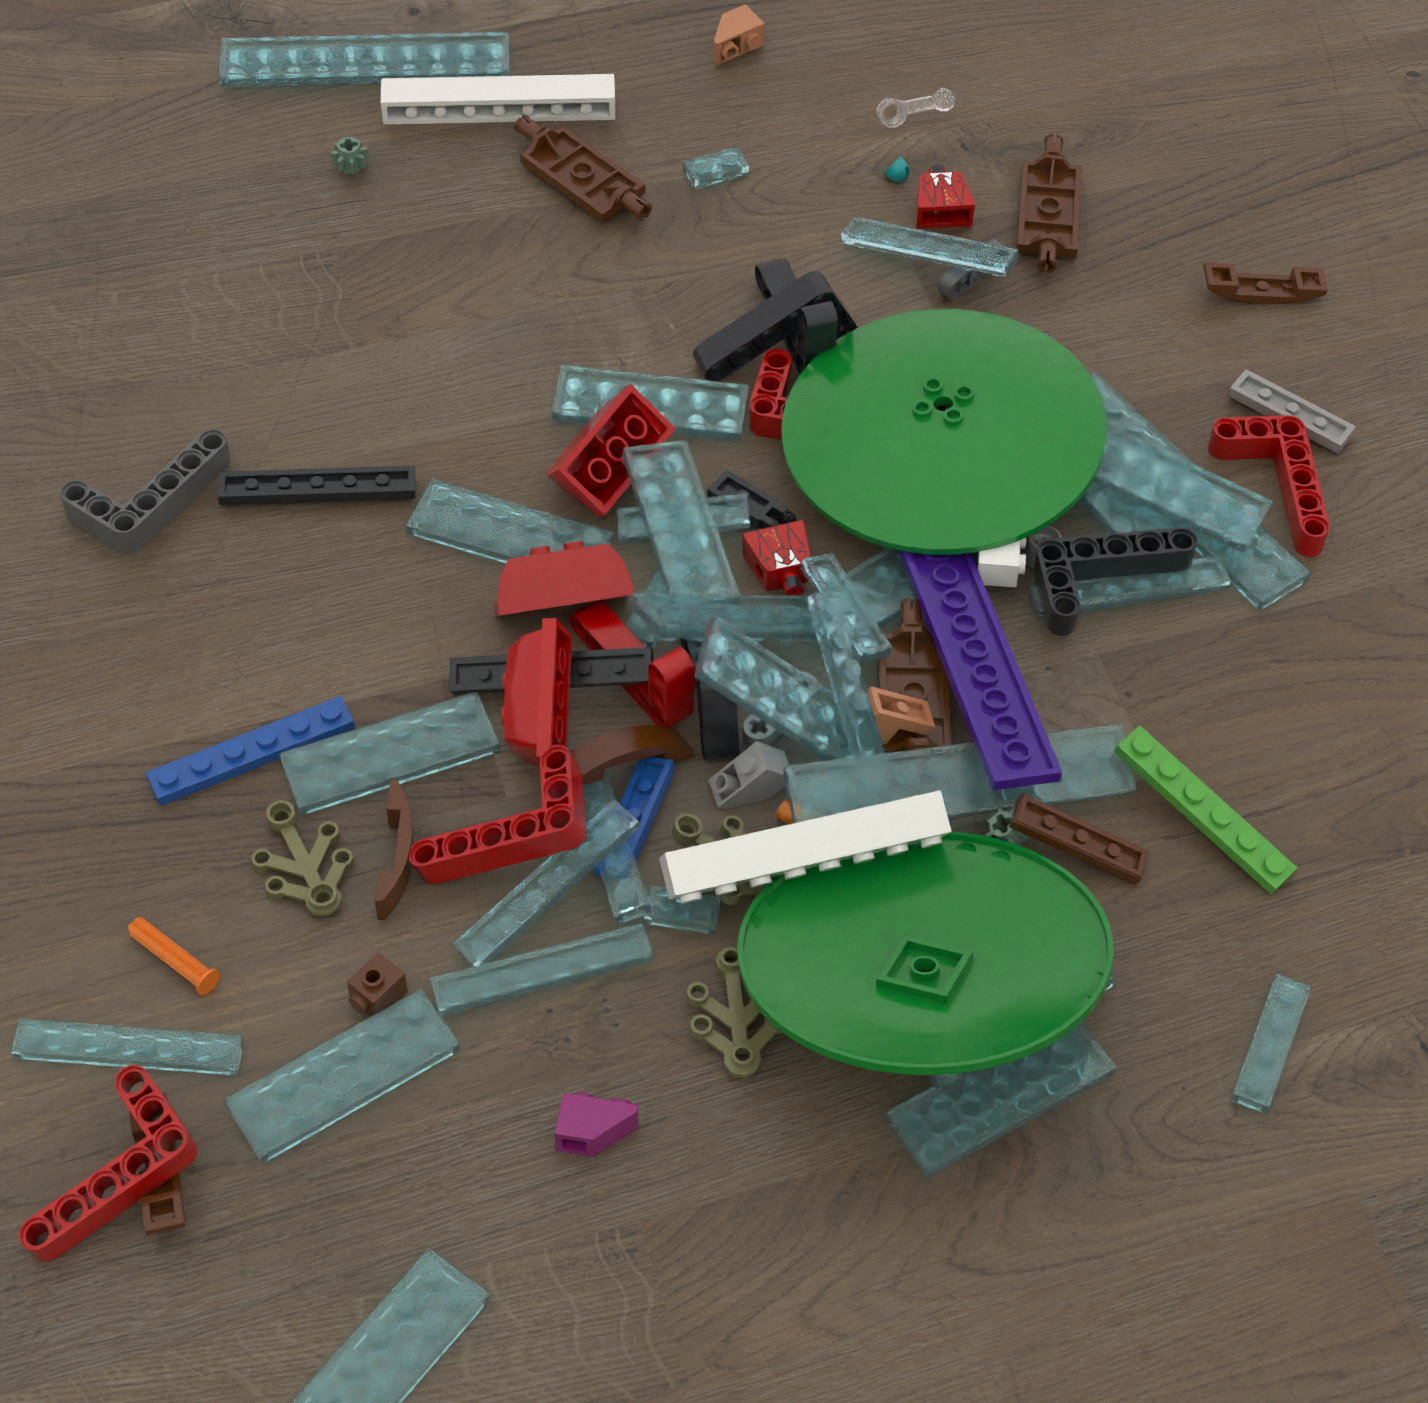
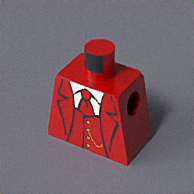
[916,164,975,229]
[742,520,811,598]

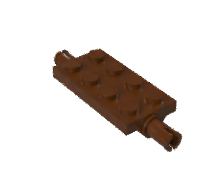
[514,115,652,223]
[1016,133,1082,273]
[877,597,952,785]

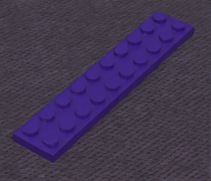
[898,550,1062,791]

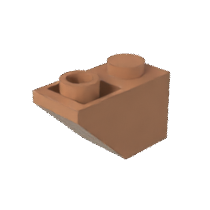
[713,4,765,66]

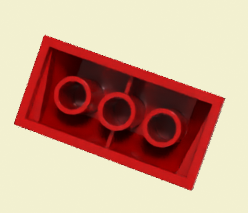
[546,383,676,519]
[493,541,634,616]
[501,618,572,767]

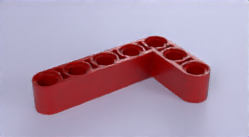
[749,348,792,440]
[1208,415,1330,557]
[569,600,695,727]
[408,745,586,884]
[19,1064,198,1262]

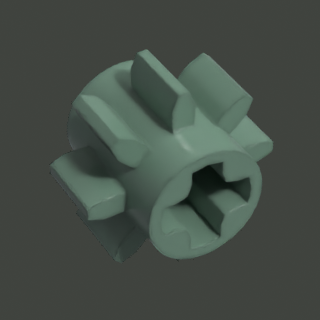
[331,137,369,174]
[985,807,1030,846]

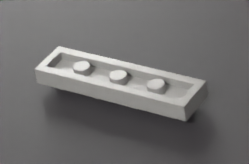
[1228,369,1356,454]

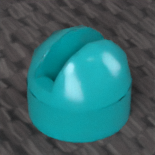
[884,156,910,183]

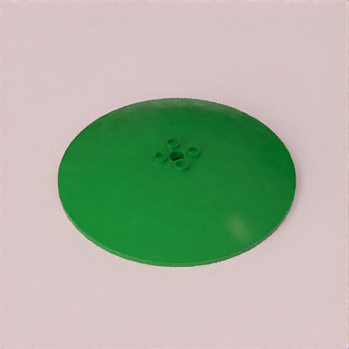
[781,309,1107,555]
[737,831,1114,1075]

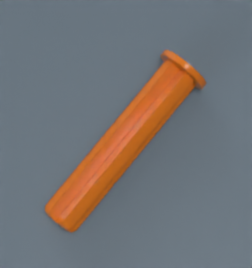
[127,917,220,995]

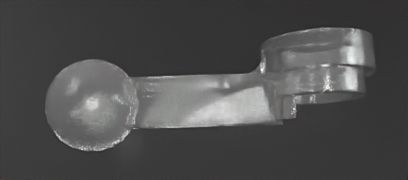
[877,88,955,128]

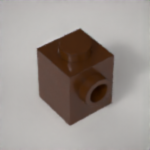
[347,952,408,1021]

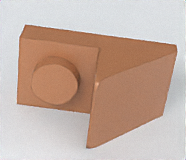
[867,686,935,745]

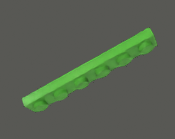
[1114,725,1298,895]

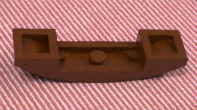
[1203,262,1328,305]
[570,725,694,785]
[375,779,414,920]
[129,1093,185,1235]

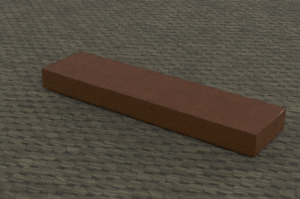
[1009,793,1148,885]

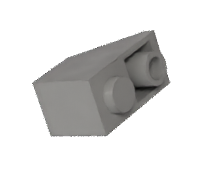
[708,741,794,810]

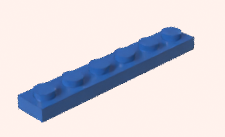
[145,696,355,806]

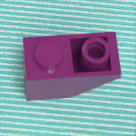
[554,1092,639,1157]

